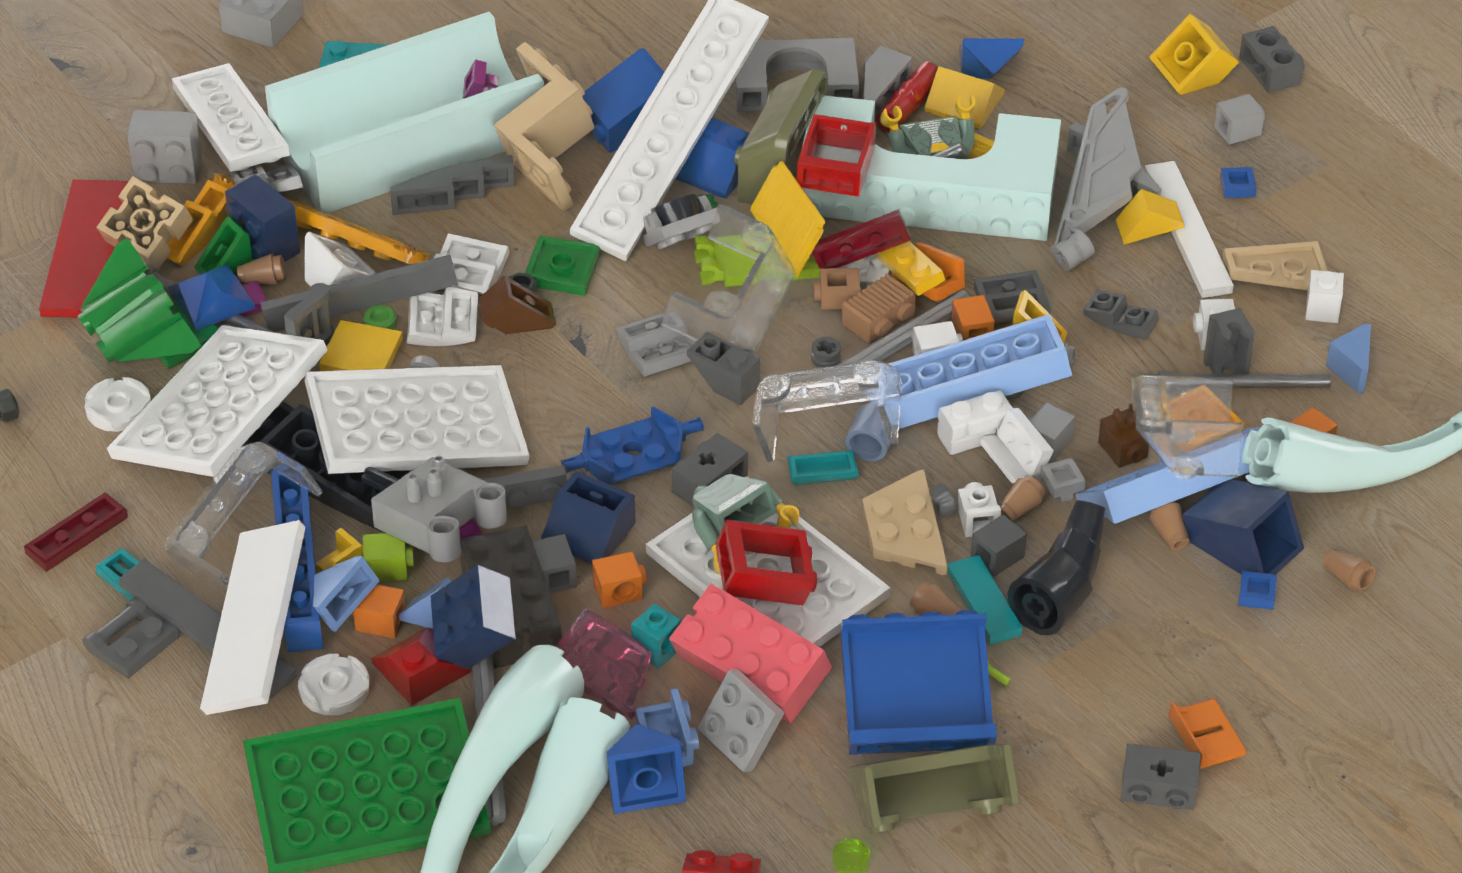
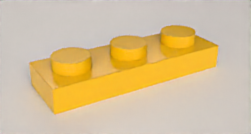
[874,241,946,296]

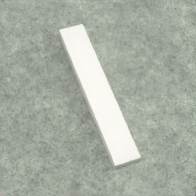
[1144,161,1234,298]

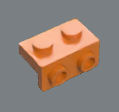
[892,242,965,301]

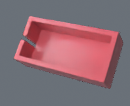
[669,583,832,724]

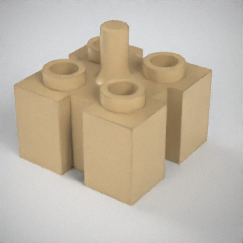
[96,176,193,270]

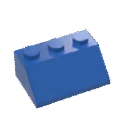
[675,118,750,199]

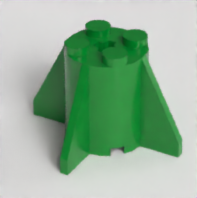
[77,238,202,363]

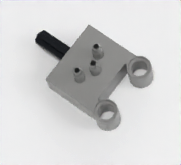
[361,456,507,562]

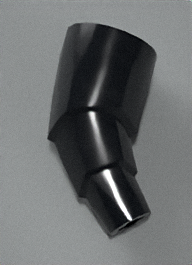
[1007,500,1106,636]

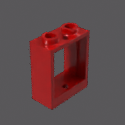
[797,114,876,197]
[715,520,817,606]

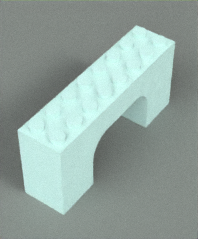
[802,96,1061,241]

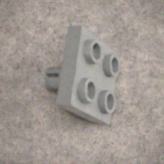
[697,669,785,772]

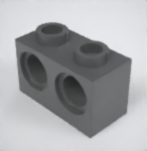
[1239,26,1304,93]

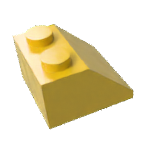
[1149,14,1239,95]

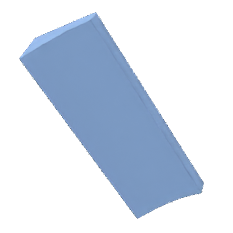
[860,314,1072,429]
[1075,427,1261,524]

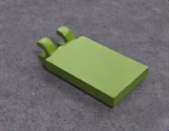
[694,230,820,287]

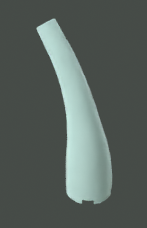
[1242,411,1462,493]
[420,645,584,873]
[489,697,630,873]

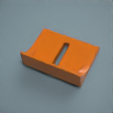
[1168,698,1246,769]

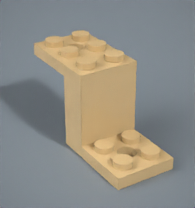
[494,42,595,212]

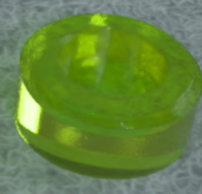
[832,838,870,873]

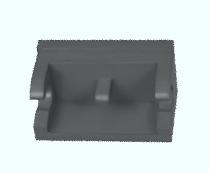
[1203,308,1255,374]

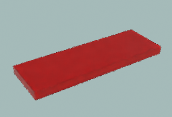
[39,179,129,318]

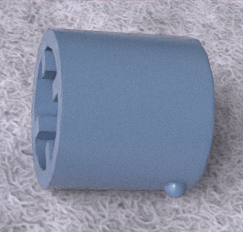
[845,403,899,462]

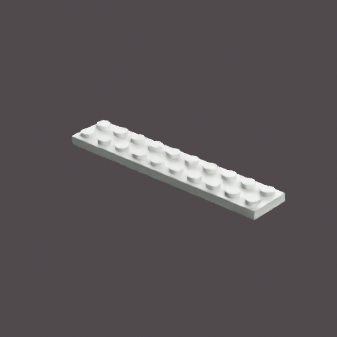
[570,0,769,261]

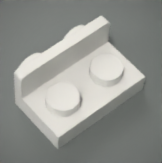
[980,408,1054,484]

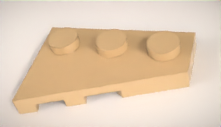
[1223,241,1328,290]

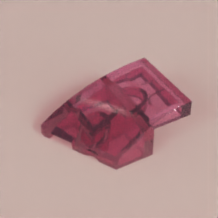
[555,608,652,719]

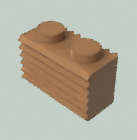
[842,273,916,344]

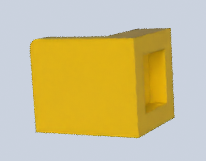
[315,528,363,573]

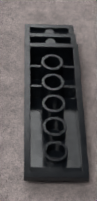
[235,401,411,543]

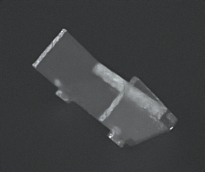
[661,204,795,355]
[752,360,902,462]
[1131,375,1242,479]
[166,442,323,593]

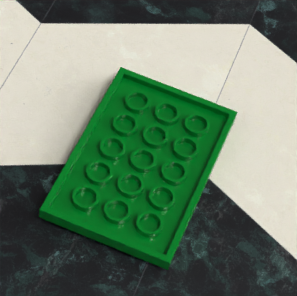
[243,698,491,873]

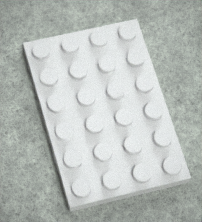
[107,325,328,477]
[305,365,530,474]
[646,476,891,647]

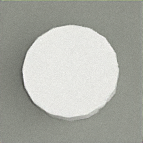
[85,377,151,432]
[298,654,370,715]

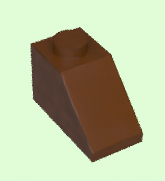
[478,275,556,334]

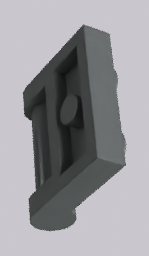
[973,270,1051,327]
[284,283,334,346]
[82,597,179,679]

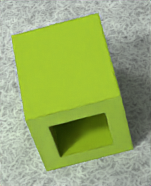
[363,533,414,583]

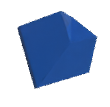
[959,38,1024,79]
[168,264,255,331]
[606,724,686,814]

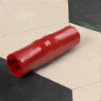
[876,62,938,133]

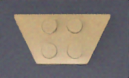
[862,470,947,575]

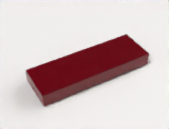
[812,209,911,269]
[24,492,128,572]

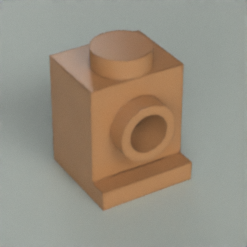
[814,268,860,310]

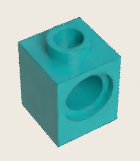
[631,603,682,669]

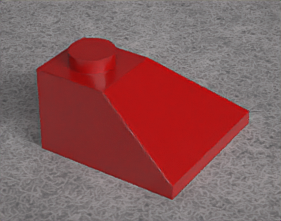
[371,627,471,706]

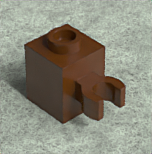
[1098,402,1151,468]

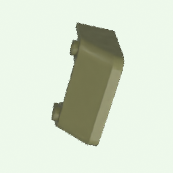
[734,69,828,205]
[849,744,1020,833]

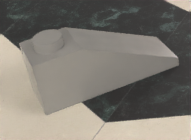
[863,45,912,123]

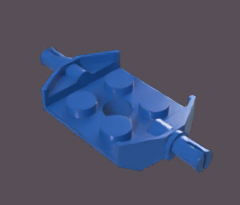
[561,407,704,484]

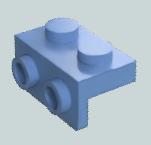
[635,688,699,767]

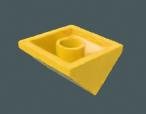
[925,66,1005,129]

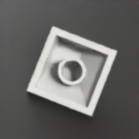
[305,232,376,286]

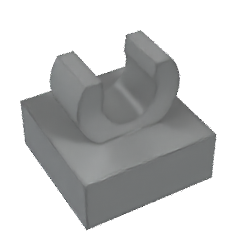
[1040,458,1086,503]

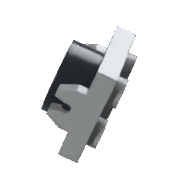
[642,194,722,250]

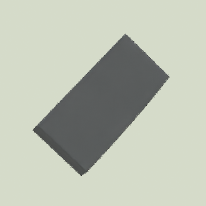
[1083,290,1159,340]

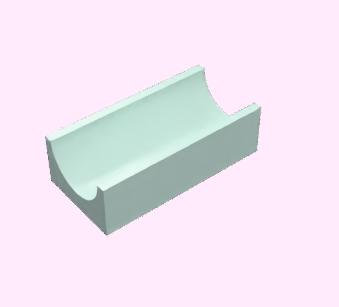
[265,11,544,213]

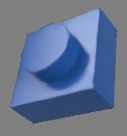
[1220,167,1256,198]
[1238,570,1277,610]

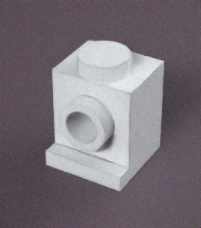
[957,482,1001,537]

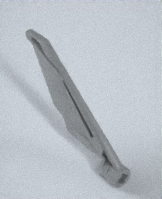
[1050,87,1141,271]

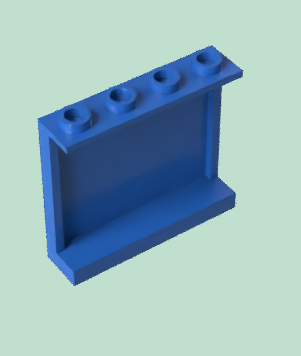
[841,610,997,755]

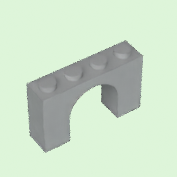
[735,38,859,111]

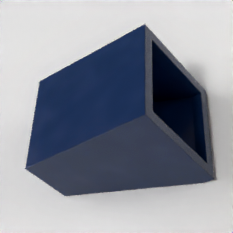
[1182,479,1304,575]

